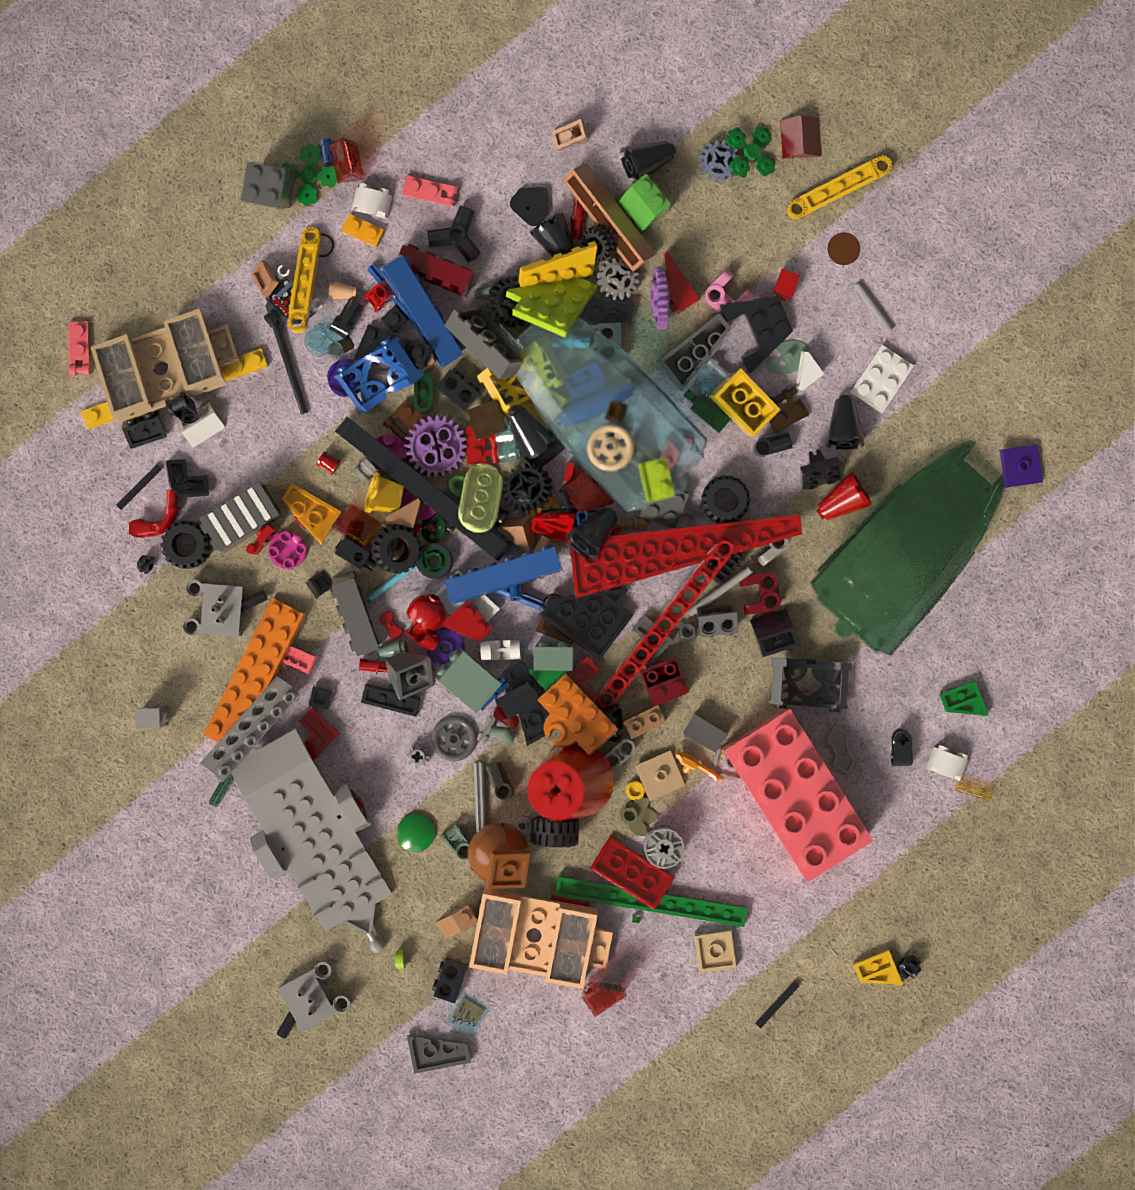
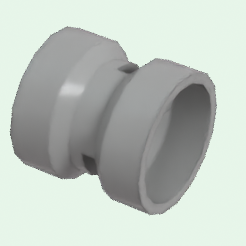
[352,458,378,484]

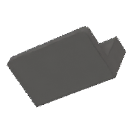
[683,714,728,752]

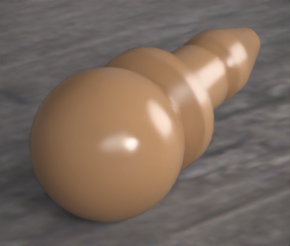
[616,516,649,530]

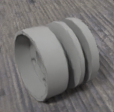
[643,825,685,869]

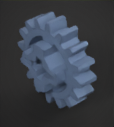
[699,140,741,182]

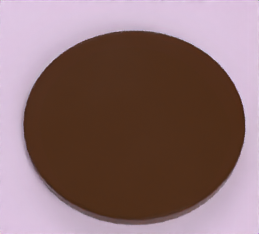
[827,232,860,265]

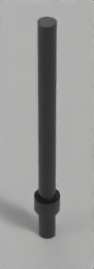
[265,305,308,415]

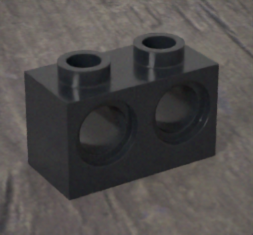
[436,369,480,413]
[432,957,468,1004]

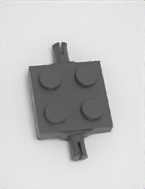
[632,487,696,529]

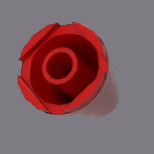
[817,473,872,521]

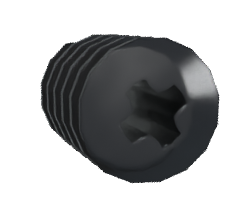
[708,552,746,584]

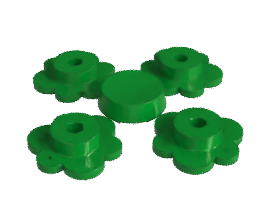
[726,126,775,178]
[281,144,339,206]

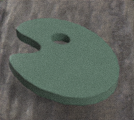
[766,340,810,374]

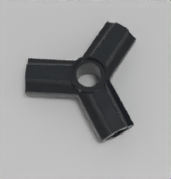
[427,205,481,263]

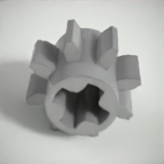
[406,744,430,768]

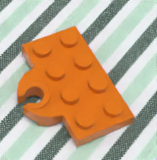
[538,674,618,756]

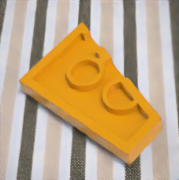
[282,483,341,545]

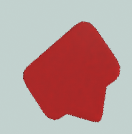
[493,706,520,730]

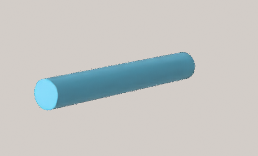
[367,566,417,602]

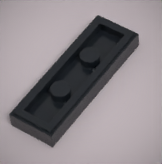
[361,683,422,717]

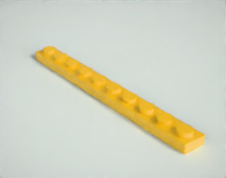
[81,348,268,430]

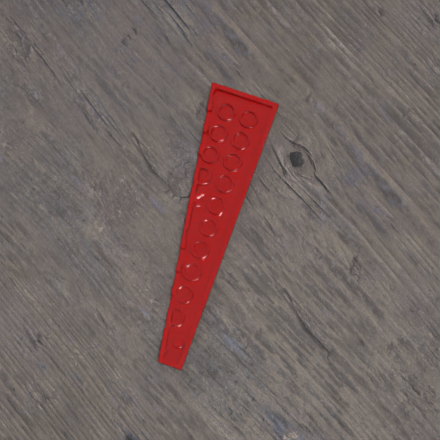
[569,515,802,598]

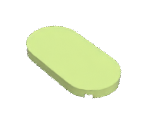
[458,463,503,533]

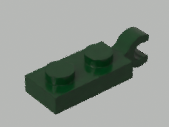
[683,389,731,433]

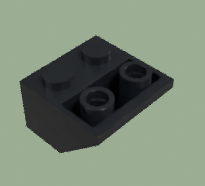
[750,609,800,657]

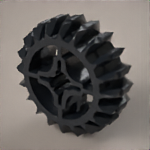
[486,276,528,328]
[502,463,554,515]

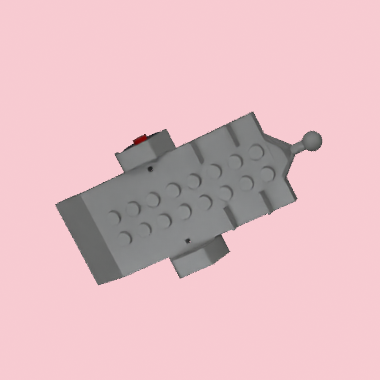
[231,729,392,953]

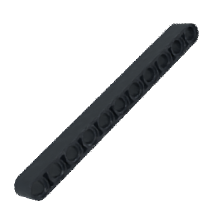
[335,416,511,562]

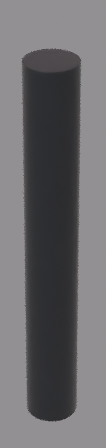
[116,464,162,510]
[755,981,799,1029]

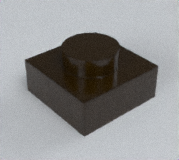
[604,401,628,423]

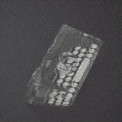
[383,574,427,612]

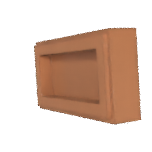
[252,260,278,298]

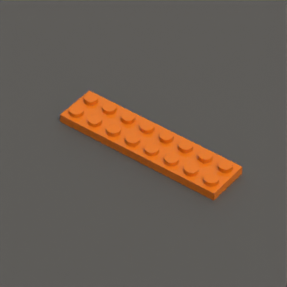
[204,598,306,742]

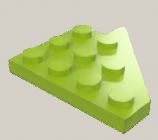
[506,278,598,337]

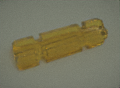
[955,781,993,801]

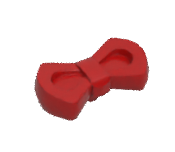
[379,611,403,639]

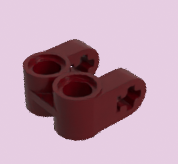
[739,573,781,615]

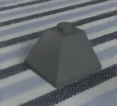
[386,652,434,700]

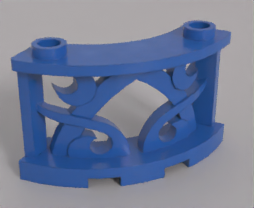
[334,336,425,414]

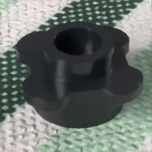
[137,555,154,574]

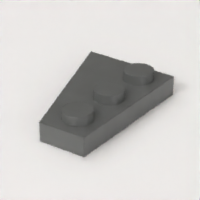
[407,1035,471,1074]

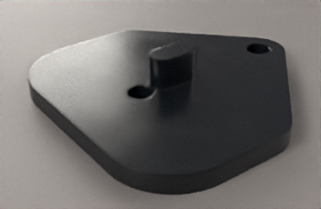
[510,187,549,226]

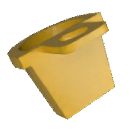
[364,472,404,513]

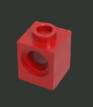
[773,269,800,301]

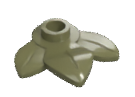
[620,798,658,836]

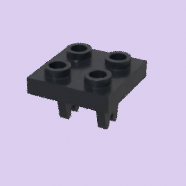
[800,449,840,490]

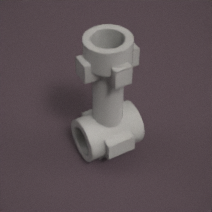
[706,356,733,379]

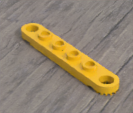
[787,155,892,219]
[287,227,322,333]

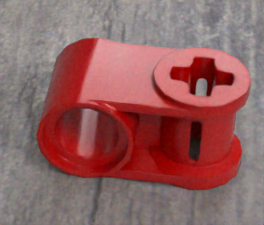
[363,279,395,313]
[405,621,440,650]

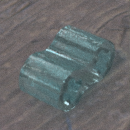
[495,425,521,463]

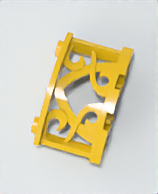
[477,337,570,414]

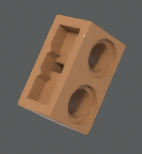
[623,705,666,739]

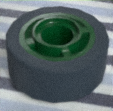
[416,543,453,579]

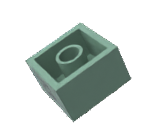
[534,642,573,671]

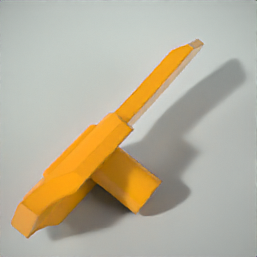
[675,749,724,781]

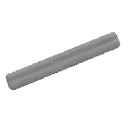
[474,762,487,833]

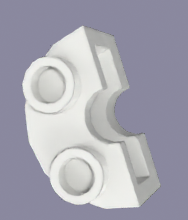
[351,183,393,219]
[926,745,969,781]

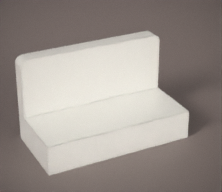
[177,402,225,447]

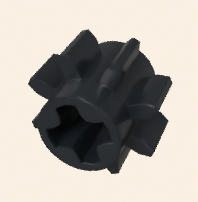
[898,955,922,979]

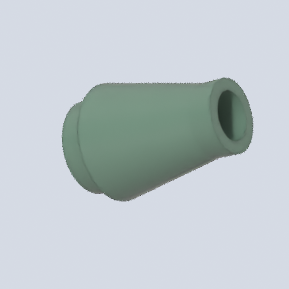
[379,639,408,658]

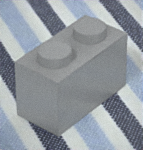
[136,707,170,728]

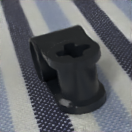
[165,392,198,424]
[891,729,913,767]

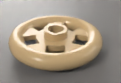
[587,424,634,471]

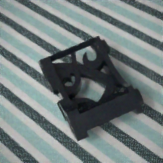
[769,657,852,712]

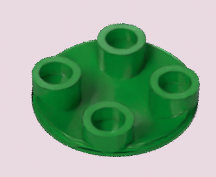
[397,814,435,852]

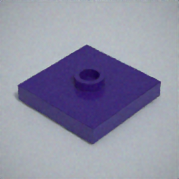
[999,445,1043,488]

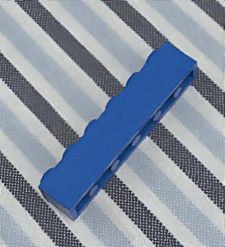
[379,255,463,367]
[444,545,564,604]

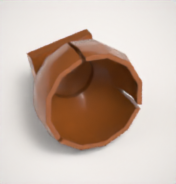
[467,822,530,889]

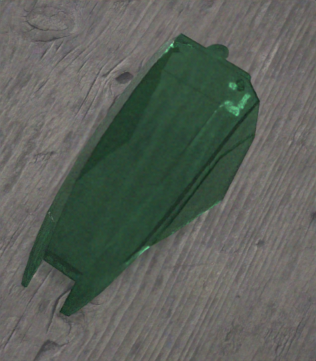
[810,440,1005,656]

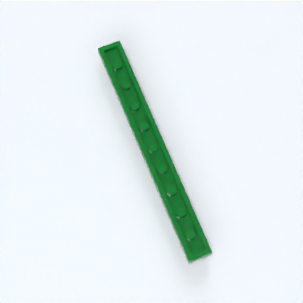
[555,876,748,927]

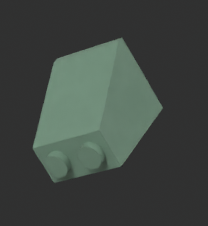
[435,647,501,714]

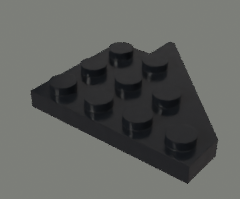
[538,588,633,661]

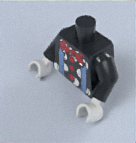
[264,265,324,326]

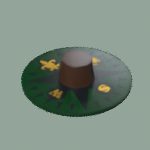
[421,513,446,542]

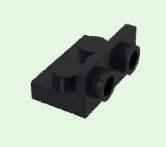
[122,410,167,449]

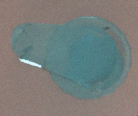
[304,328,344,357]

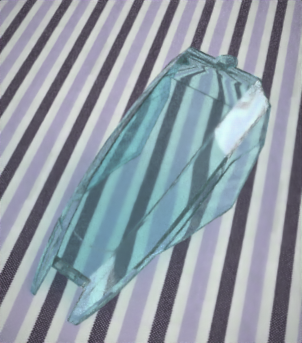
[497,318,708,512]

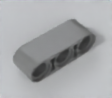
[604,738,635,772]

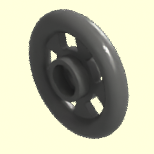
[431,716,477,762]

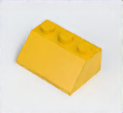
[709,368,781,437]

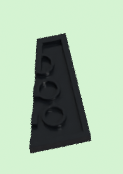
[353,324,433,367]
[505,660,555,746]

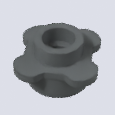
[677,622,697,641]

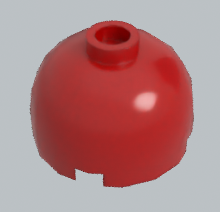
[406,594,446,631]

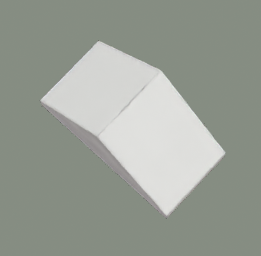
[796,351,824,390]

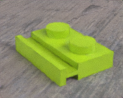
[638,458,675,503]

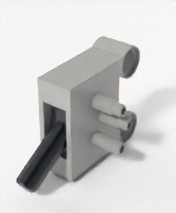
[182,580,268,637]
[277,959,352,1039]

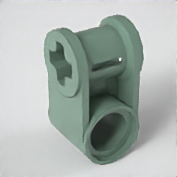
[440,823,470,860]

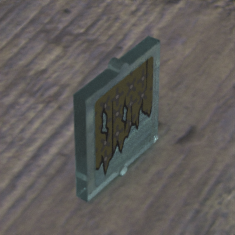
[445,994,489,1038]

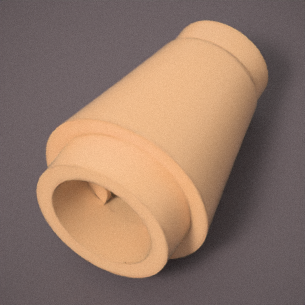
[328,281,356,300]

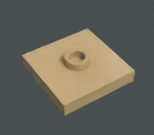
[635,750,685,801]
[694,929,737,973]

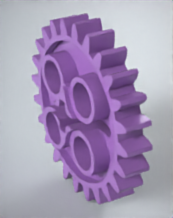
[650,266,670,330]
[404,415,467,477]

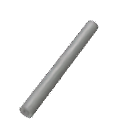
[687,566,753,617]

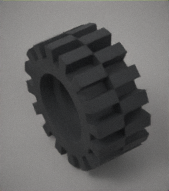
[581,224,618,262]

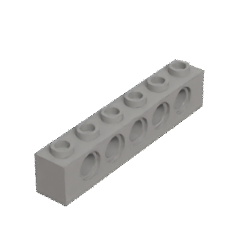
[200,676,299,782]

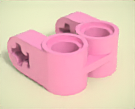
[705,269,754,319]

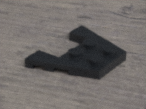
[719,296,793,373]

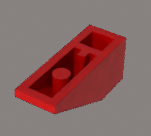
[664,251,699,314]

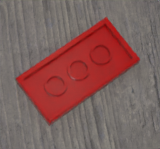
[589,836,675,910]

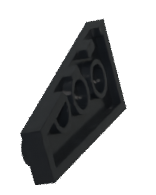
[572,296,634,328]

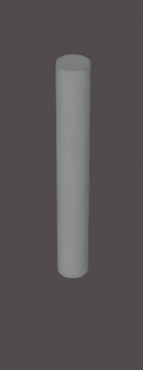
[854,282,894,333]

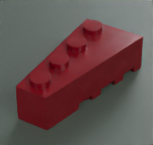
[398,244,474,298]

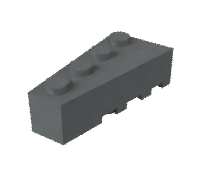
[444,306,524,379]
[656,313,731,391]

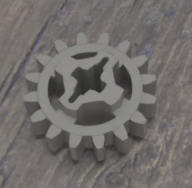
[597,258,639,300]

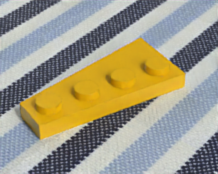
[519,241,597,287]

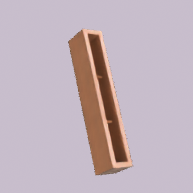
[563,163,656,272]

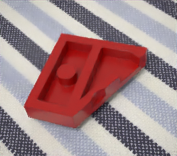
[442,600,493,642]

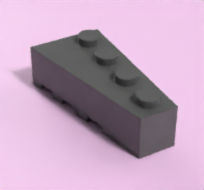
[330,570,379,656]

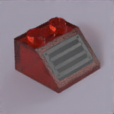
[582,981,627,1017]

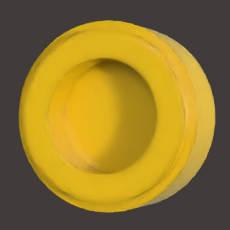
[626,781,645,800]

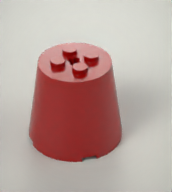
[528,743,614,820]

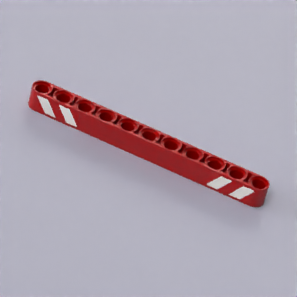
[598,538,734,707]

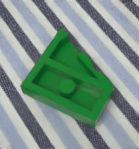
[938,680,989,716]

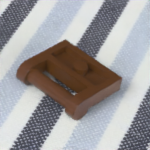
[382,400,427,450]

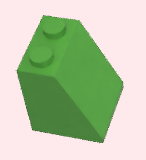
[618,174,671,234]

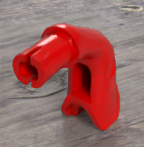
[129,490,180,538]

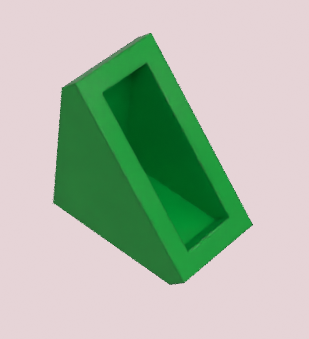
[529,669,568,691]

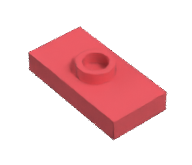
[283,645,318,675]

